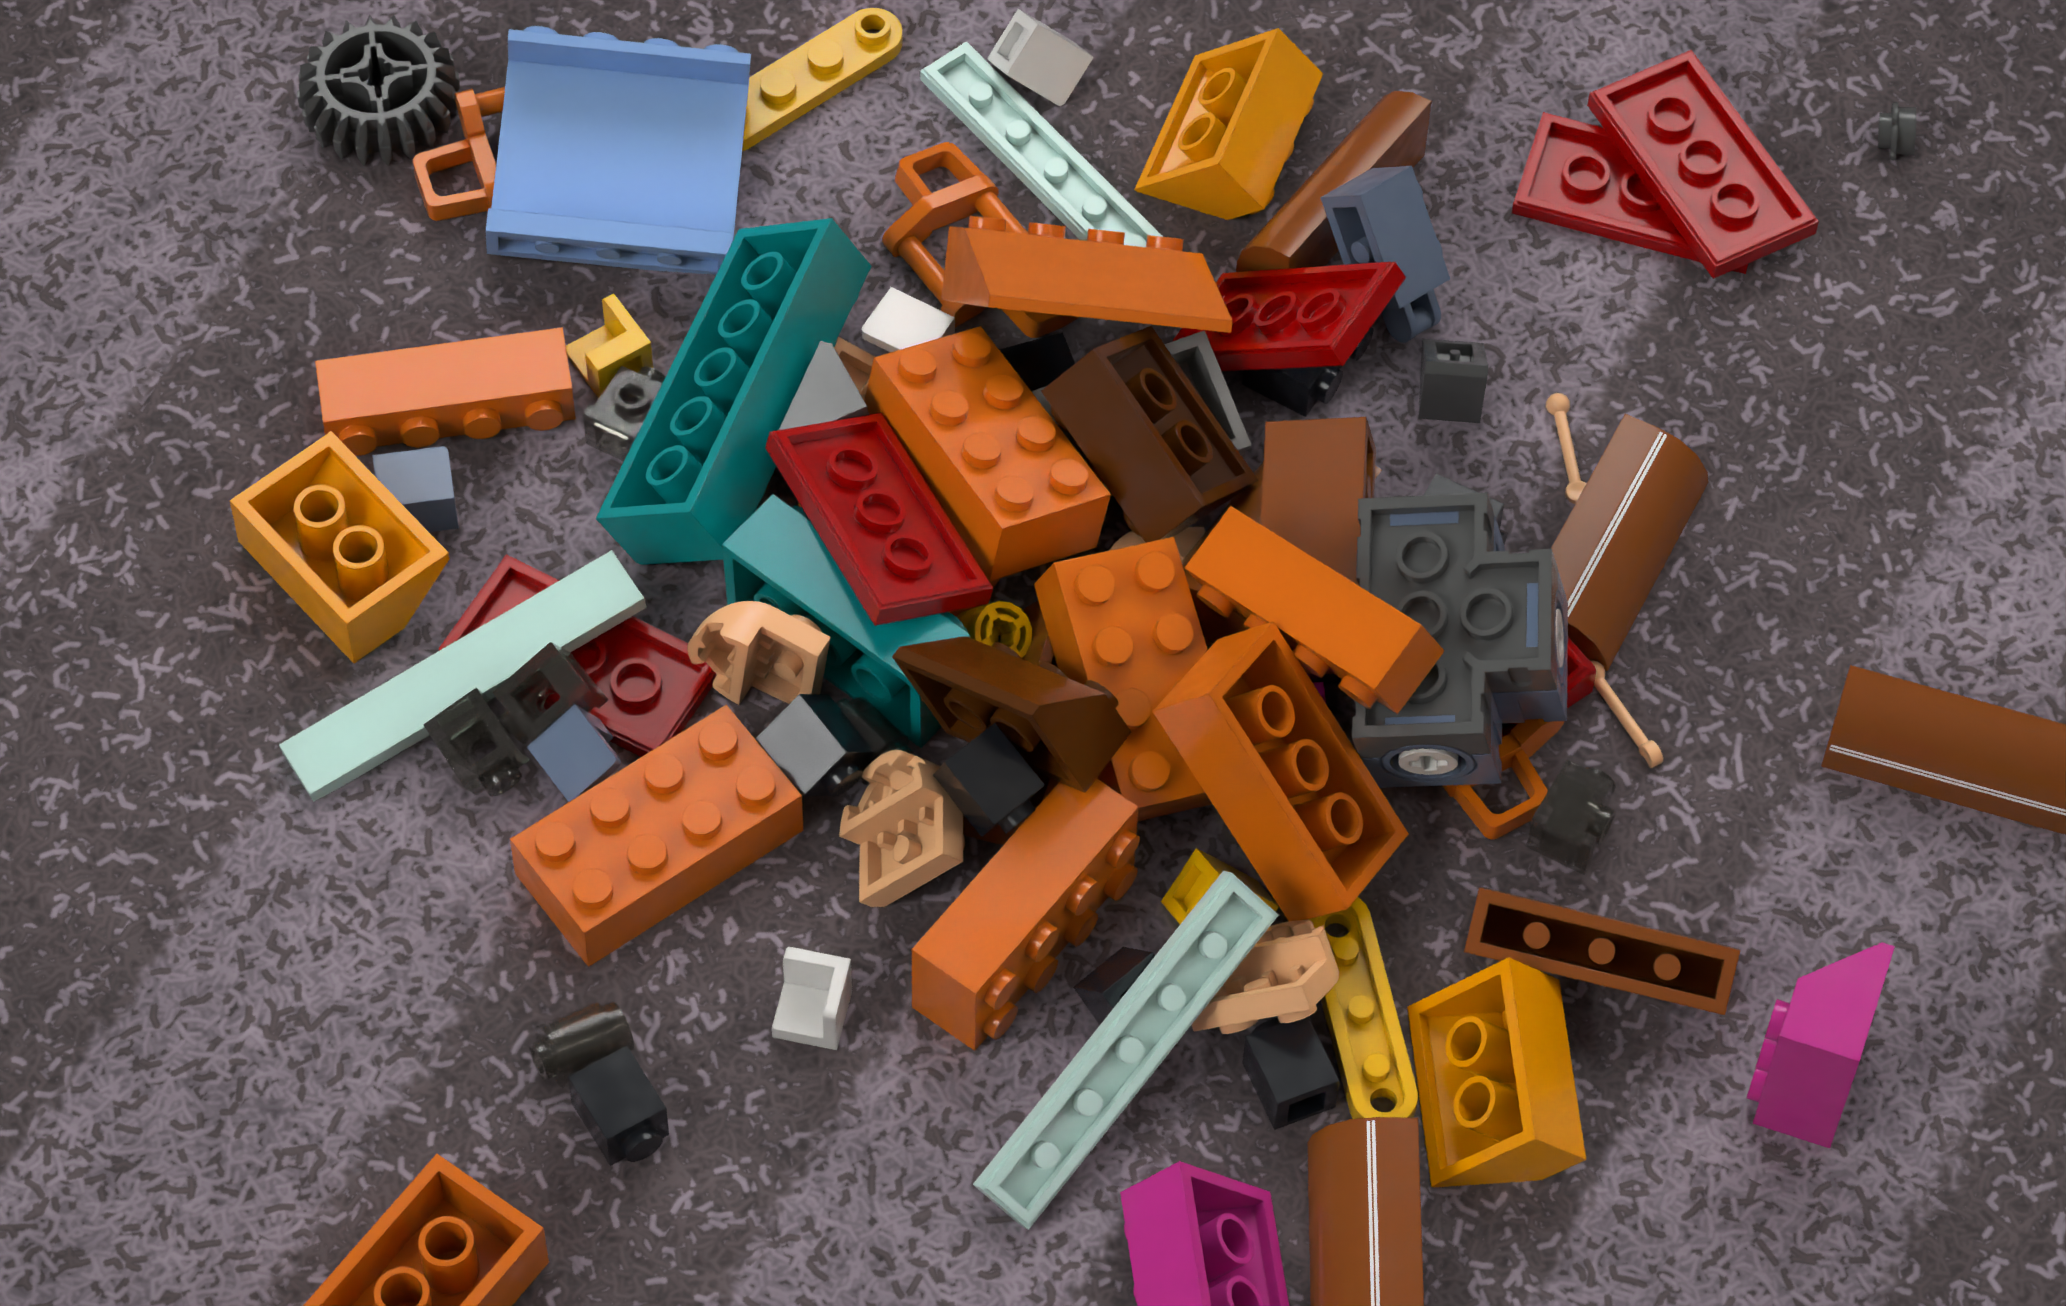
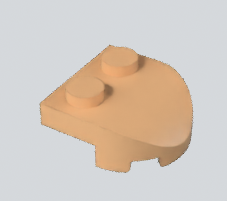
[687,601,831,705]
[839,750,965,907]
[1191,920,1339,1034]

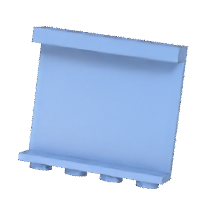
[486,26,751,275]

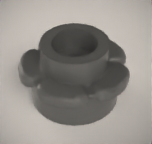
[1878,102,1916,161]

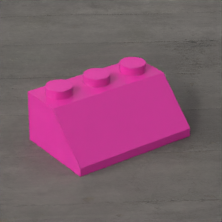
[1746,942,1895,1148]
[1120,1161,1289,1306]

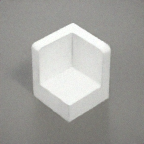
[987,9,1094,106]
[862,287,955,352]
[772,947,852,1050]

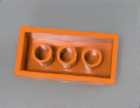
[864,326,1111,582]
[1034,537,1212,821]
[1153,621,1409,922]
[510,704,803,967]
[912,778,1140,1051]
[303,1154,549,1306]

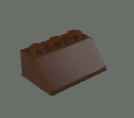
[1041,326,1258,543]
[892,636,1131,793]

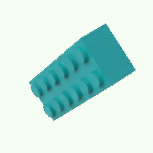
[596,218,872,565]

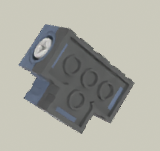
[1352,492,1568,788]

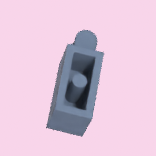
[1320,166,1450,343]

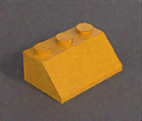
[1134,28,1323,220]
[230,431,450,664]
[1407,957,1586,1188]

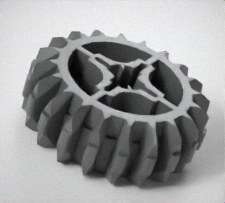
[297,14,460,166]

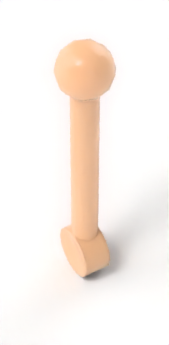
[1546,393,1587,504]
[1591,661,1663,768]

